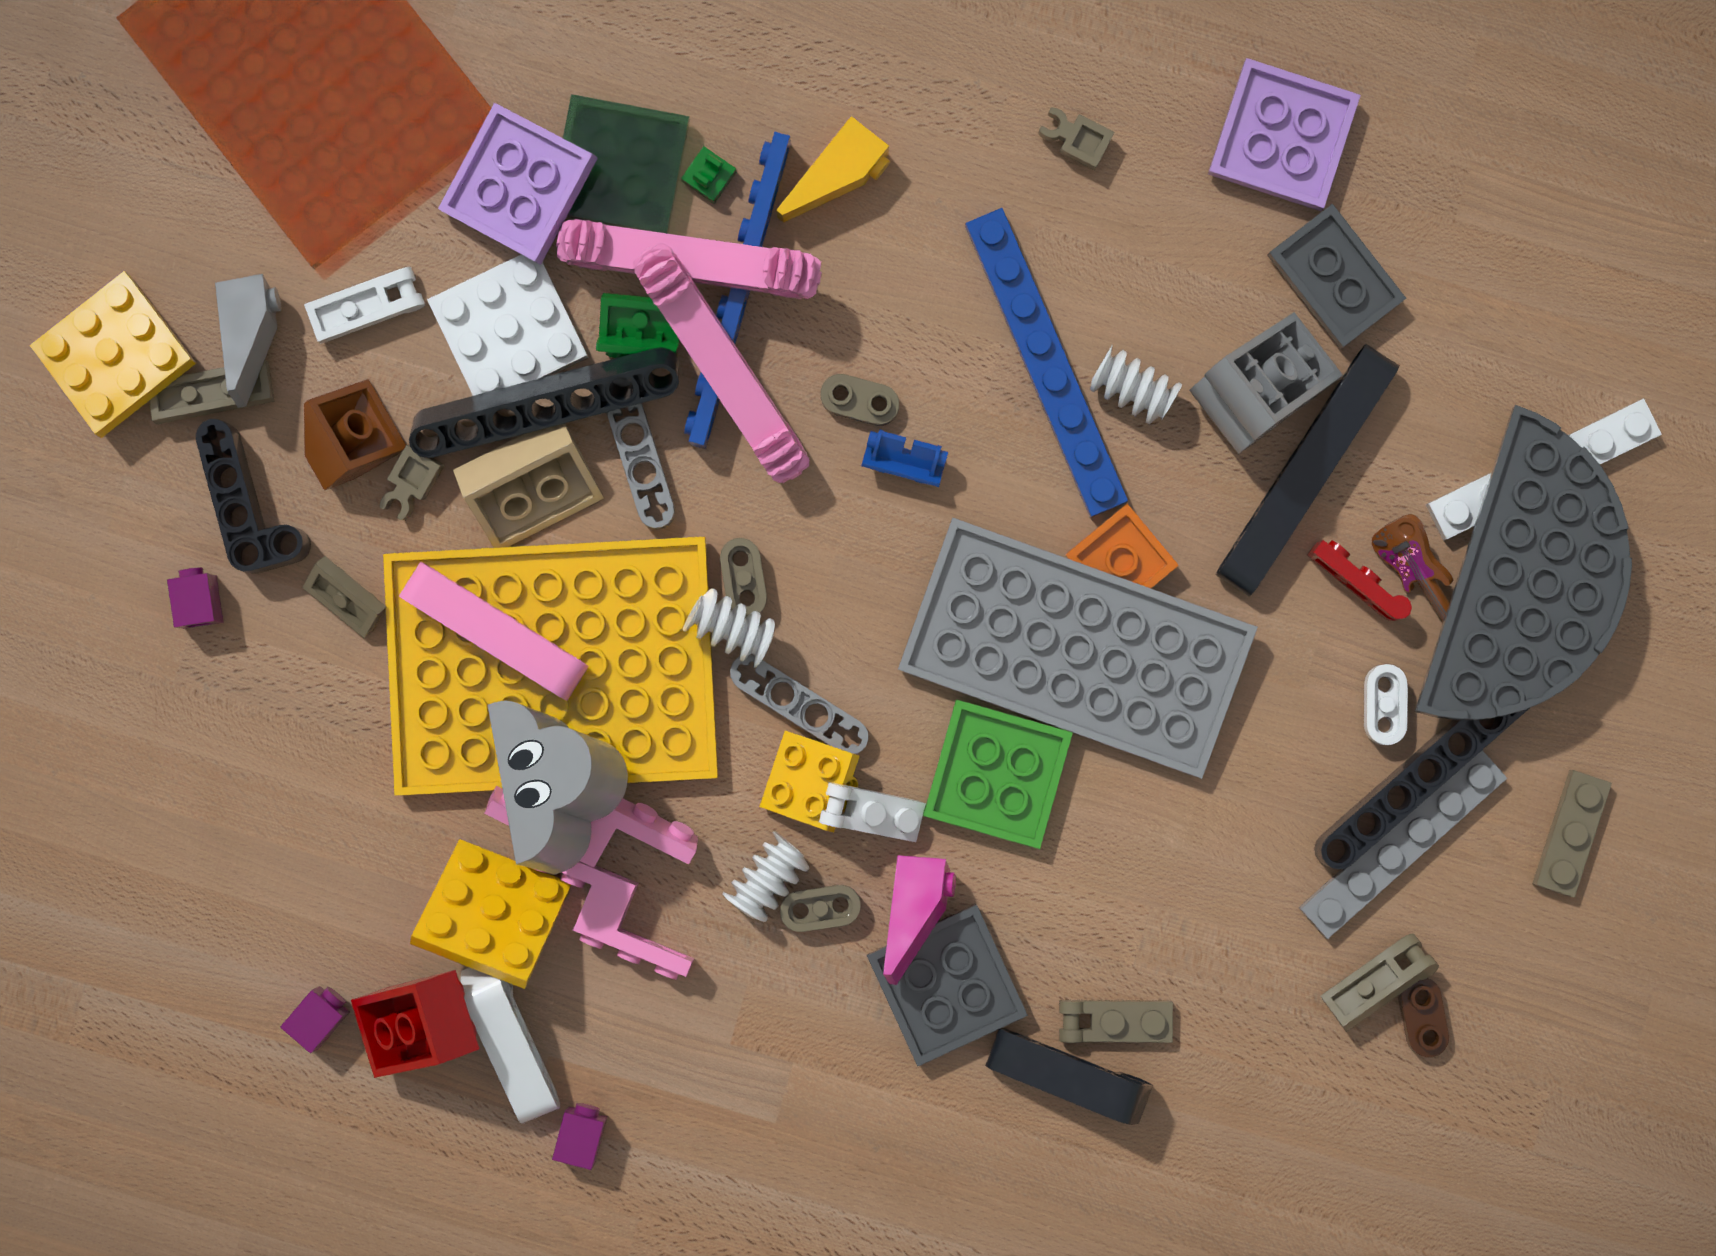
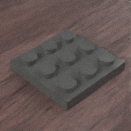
[867,904,1028,1067]

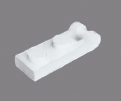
[304,267,425,344]
[819,782,926,842]

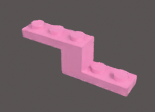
[484,786,698,868]
[535,861,694,980]

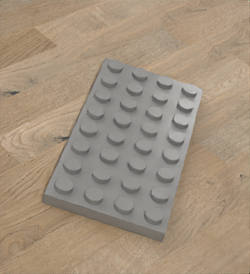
[898,517,1258,779]

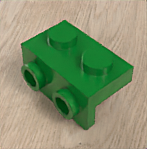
[596,293,680,358]

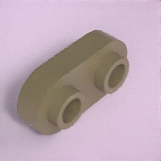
[821,374,899,426]
[720,538,767,618]
[780,885,861,932]

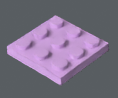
[1208,58,1361,211]
[438,103,598,265]

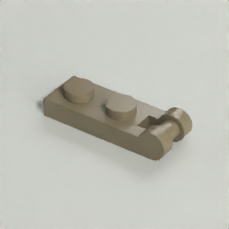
[1321,934,1439,1032]
[1059,1000,1173,1043]

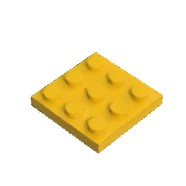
[30,271,196,438]
[410,839,571,989]

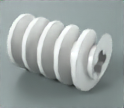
[1090,344,1182,424]
[683,589,775,668]
[723,831,809,922]

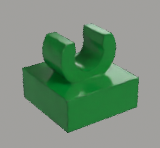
[681,146,737,204]

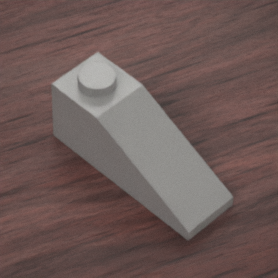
[215,274,281,408]

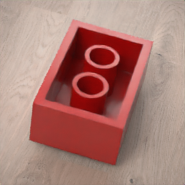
[351,970,480,1078]

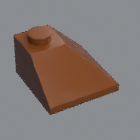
[304,379,406,491]

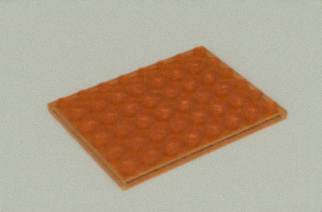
[116,0,491,269]

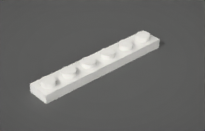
[1426,399,1662,540]

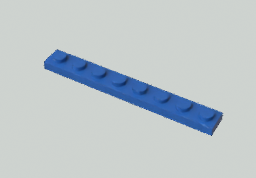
[684,132,791,449]
[965,208,1128,518]

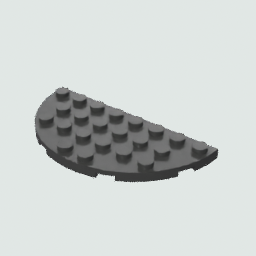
[1415,405,1632,720]

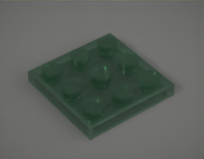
[563,94,690,234]

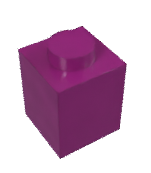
[167,567,224,629]
[280,986,350,1054]
[552,1103,608,1170]

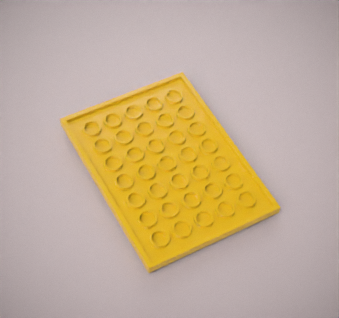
[383,537,718,796]

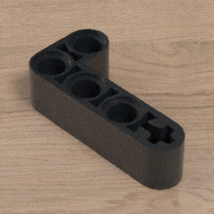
[196,419,311,574]
[985,1028,1153,1125]

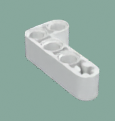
[460,967,560,1124]

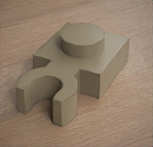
[1038,107,1115,171]
[380,444,445,520]

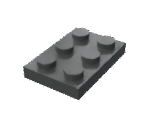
[1267,204,1407,349]

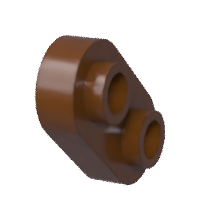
[1398,978,1449,1057]

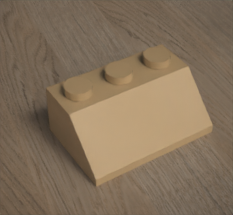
[453,423,604,548]

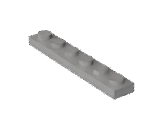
[1299,750,1507,939]

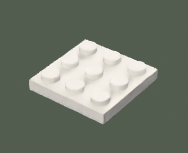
[427,254,589,396]

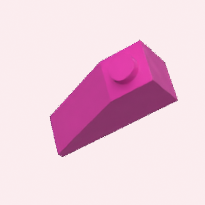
[883,855,956,985]

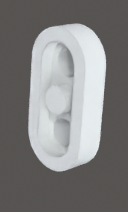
[1364,664,1408,745]

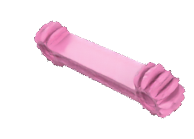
[556,219,822,299]
[633,243,809,483]

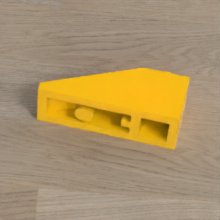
[776,116,890,223]

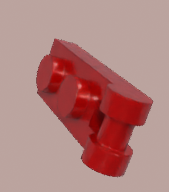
[1307,540,1412,621]

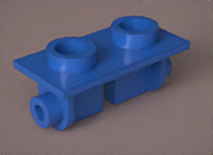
[861,429,948,487]

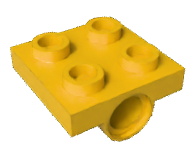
[759,731,860,833]

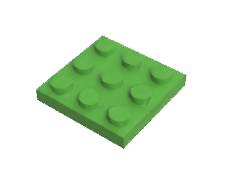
[923,699,1073,849]

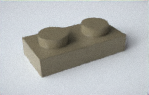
[302,556,386,638]

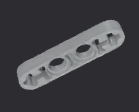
[606,378,675,530]
[730,655,868,754]

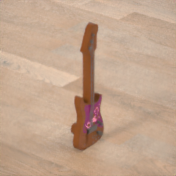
[1372,514,1454,622]

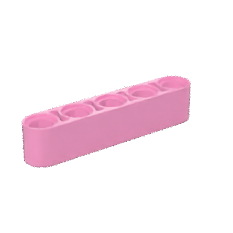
[399,561,589,701]

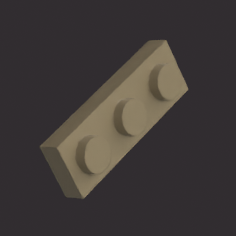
[149,360,275,424]
[1532,770,1612,898]

